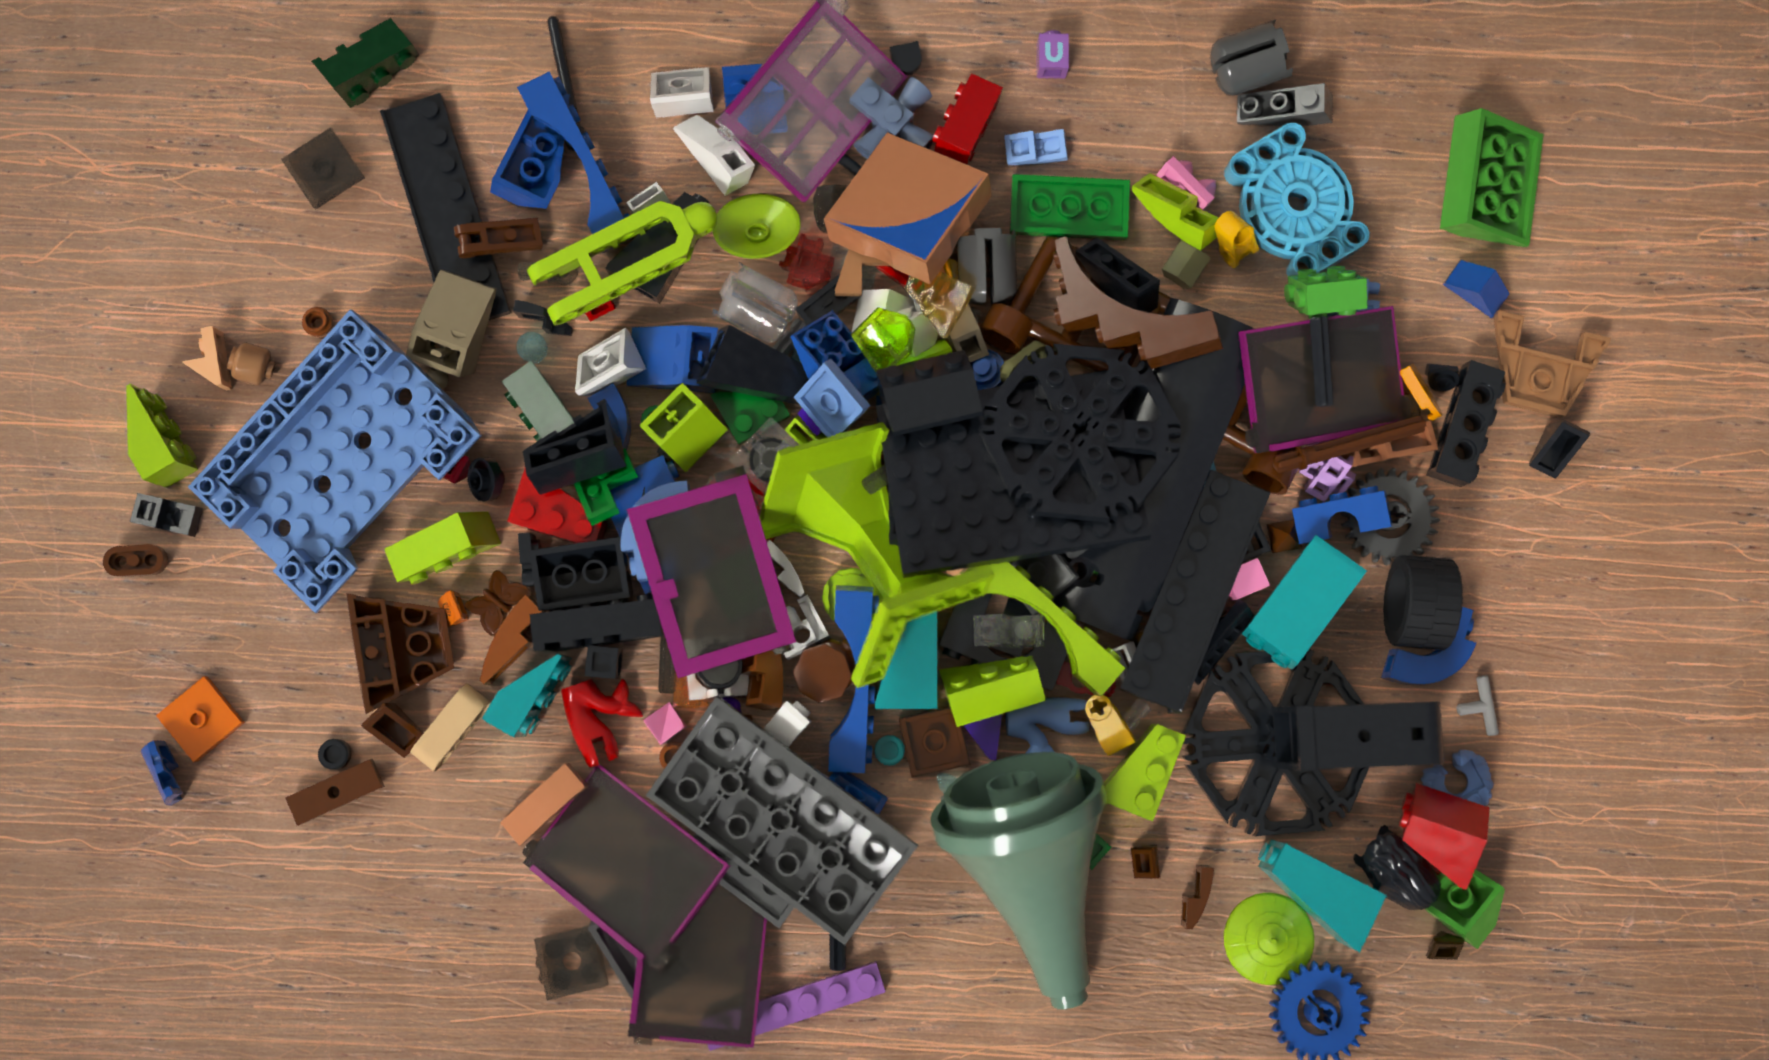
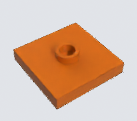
[156,676,245,762]

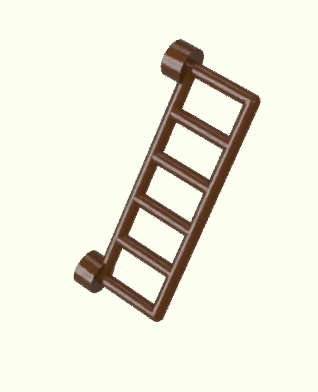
[979,236,1315,495]

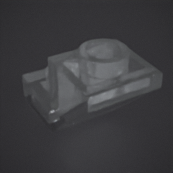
[974,614,1045,648]

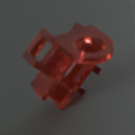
[779,233,835,291]

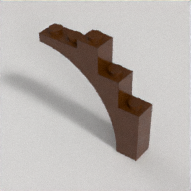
[1053,237,1223,369]

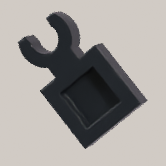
[518,532,541,587]

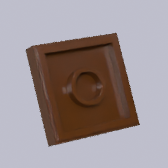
[899,707,971,778]

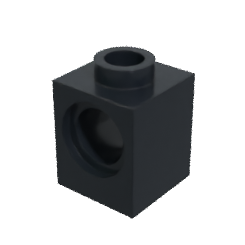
[585,645,623,679]

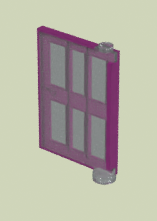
[715,0,907,202]

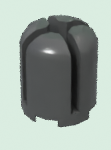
[1210,19,1293,96]
[957,228,1017,305]

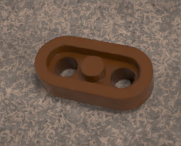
[103,544,168,577]

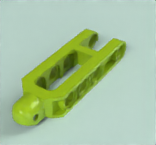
[527,201,717,325]

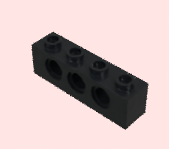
[1427,360,1506,487]

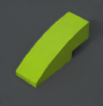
[1132,173,1219,251]

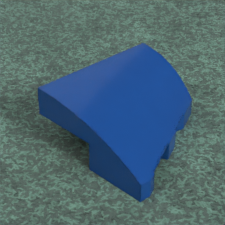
[141,740,183,806]

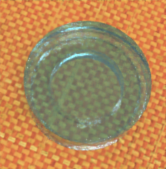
[516,332,548,363]

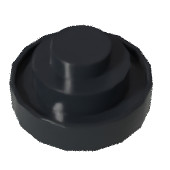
[467,457,505,502]

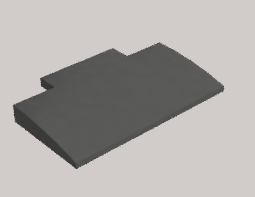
[646,695,918,945]

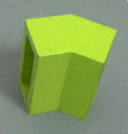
[784,415,826,445]

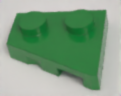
[710,392,790,446]

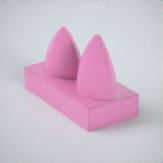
[1156,156,1216,210]

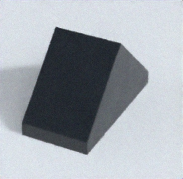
[1529,419,1590,479]

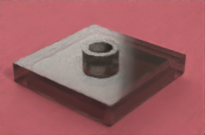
[281,127,365,210]

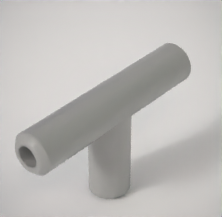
[1456,675,1499,736]

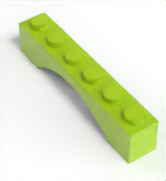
[960,562,1125,696]

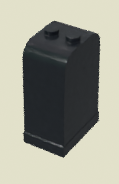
[1272,702,1444,771]

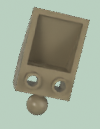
[406,269,497,390]

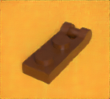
[454,217,543,258]

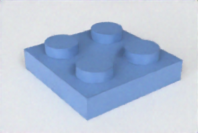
[794,359,870,437]

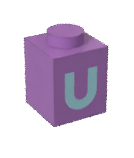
[1037,30,1069,78]

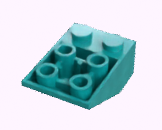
[482,654,572,738]

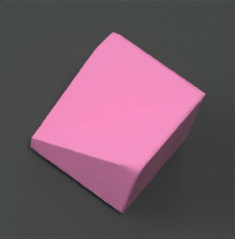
[643,702,687,745]

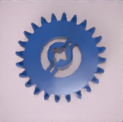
[1269,961,1371,1060]

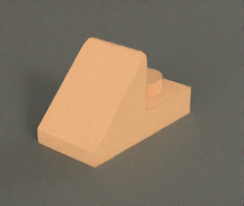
[182,326,232,391]

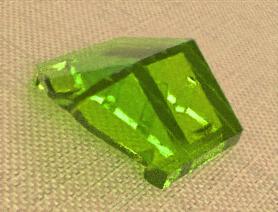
[850,307,915,372]

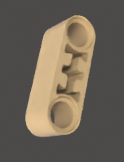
[410,683,491,772]

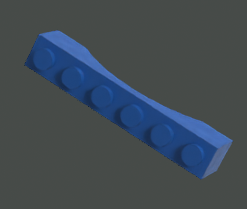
[517,71,634,253]
[828,585,879,773]

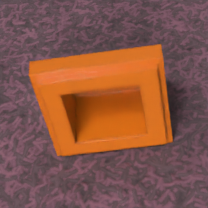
[438,590,469,627]

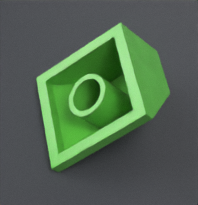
[1425,869,1505,949]

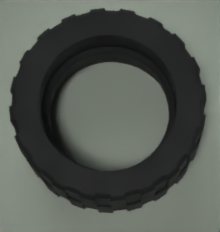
[1383,555,1463,650]

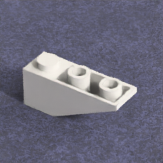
[673,115,755,196]

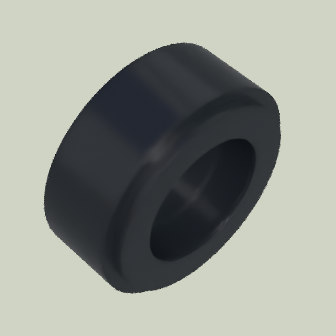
[318,739,352,770]

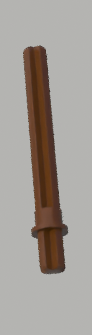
[1272,415,1426,473]

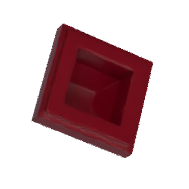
[443,455,470,484]

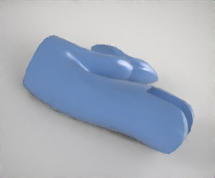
[1005,697,1090,754]

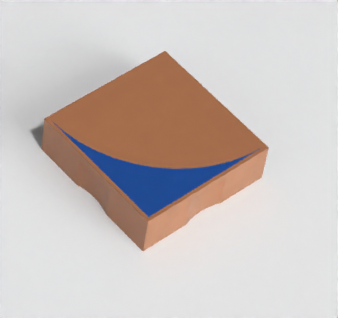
[824,132,992,284]

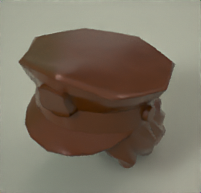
[793,638,856,703]

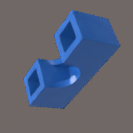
[1292,486,1393,544]

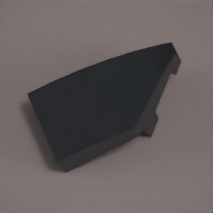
[513,300,573,337]

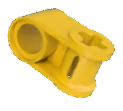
[1214,211,1259,269]
[1085,695,1136,757]

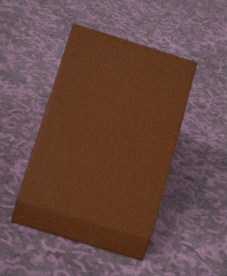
[361,703,424,758]

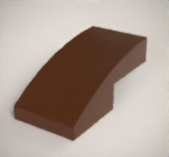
[1181,865,1214,929]

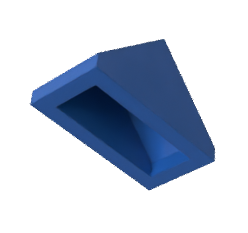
[1443,260,1510,318]

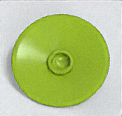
[712,193,801,259]
[1224,892,1315,985]

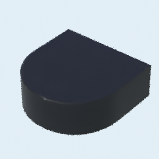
[890,41,922,75]

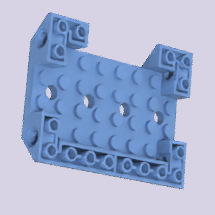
[188,309,482,613]

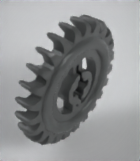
[1340,468,1440,566]

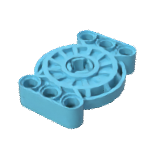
[1224,123,1370,276]

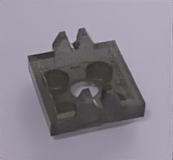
[534,925,609,1000]

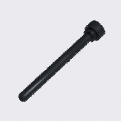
[547,16,589,151]

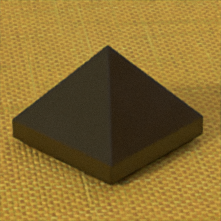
[1426,931,1465,960]

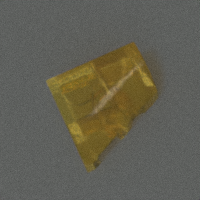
[905,271,976,339]

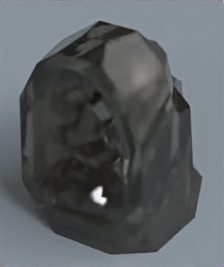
[813,185,848,234]

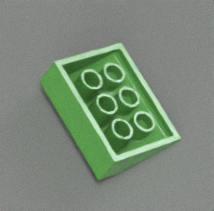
[1440,108,1544,247]

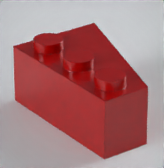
[932,73,1003,165]
[507,468,608,544]

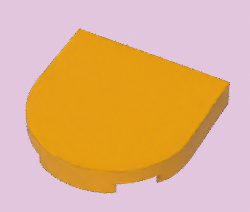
[1400,363,1442,421]

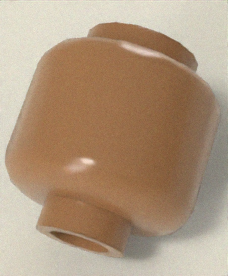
[227,342,276,386]

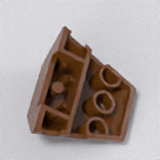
[346,593,454,715]

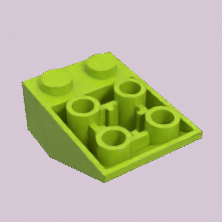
[126,384,199,488]

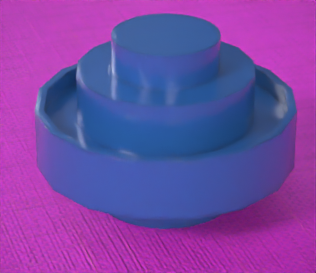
[970,349,1004,390]

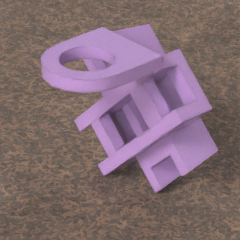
[1299,440,1356,502]

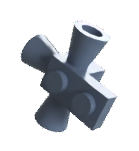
[849,77,934,159]

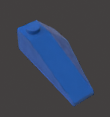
[490,94,570,209]

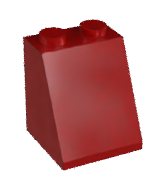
[1399,783,1490,890]

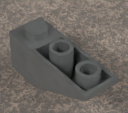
[1237,83,1333,127]

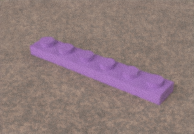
[700,961,886,1051]

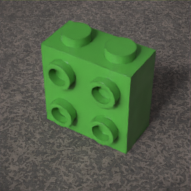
[1284,266,1367,319]

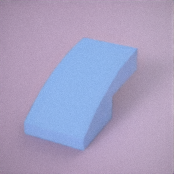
[1004,129,1068,165]

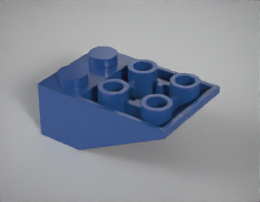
[791,310,882,401]
[626,325,719,393]

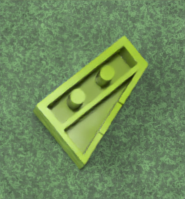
[384,511,501,585]
[939,656,1046,727]
[1104,724,1186,822]

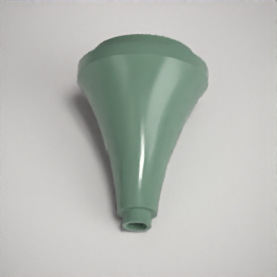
[930,752,1107,1009]

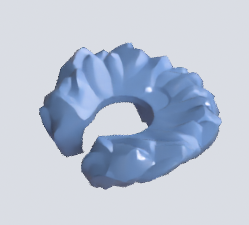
[1421,750,1493,806]

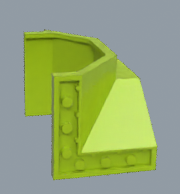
[759,422,995,688]

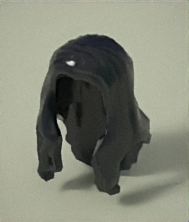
[1353,825,1441,910]

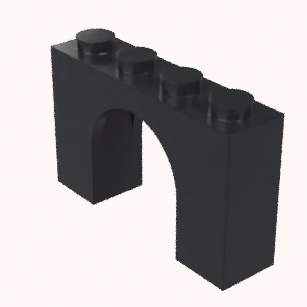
[938,594,1079,691]

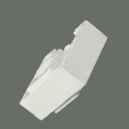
[770,594,830,660]

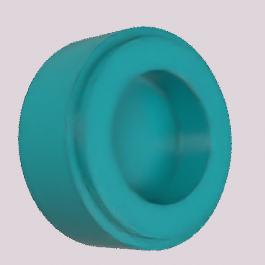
[874,735,905,766]

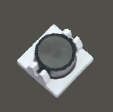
[684,634,749,701]

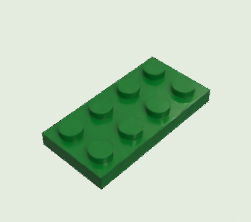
[1009,174,1130,240]

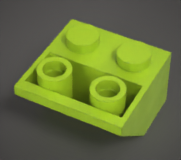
[639,383,728,472]

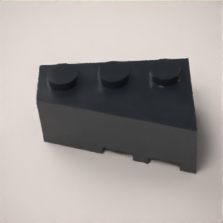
[522,399,627,495]

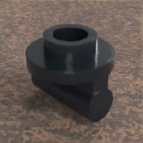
[1425,363,1459,392]

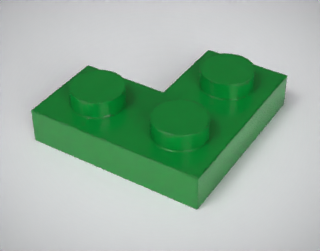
[574,449,638,526]

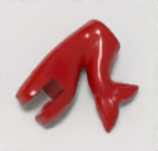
[561,679,643,768]

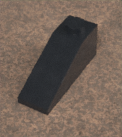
[1075,238,1160,313]

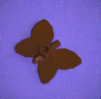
[464,570,532,636]

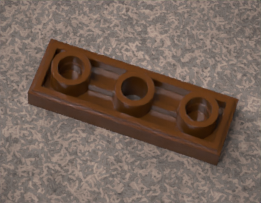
[285,759,385,826]

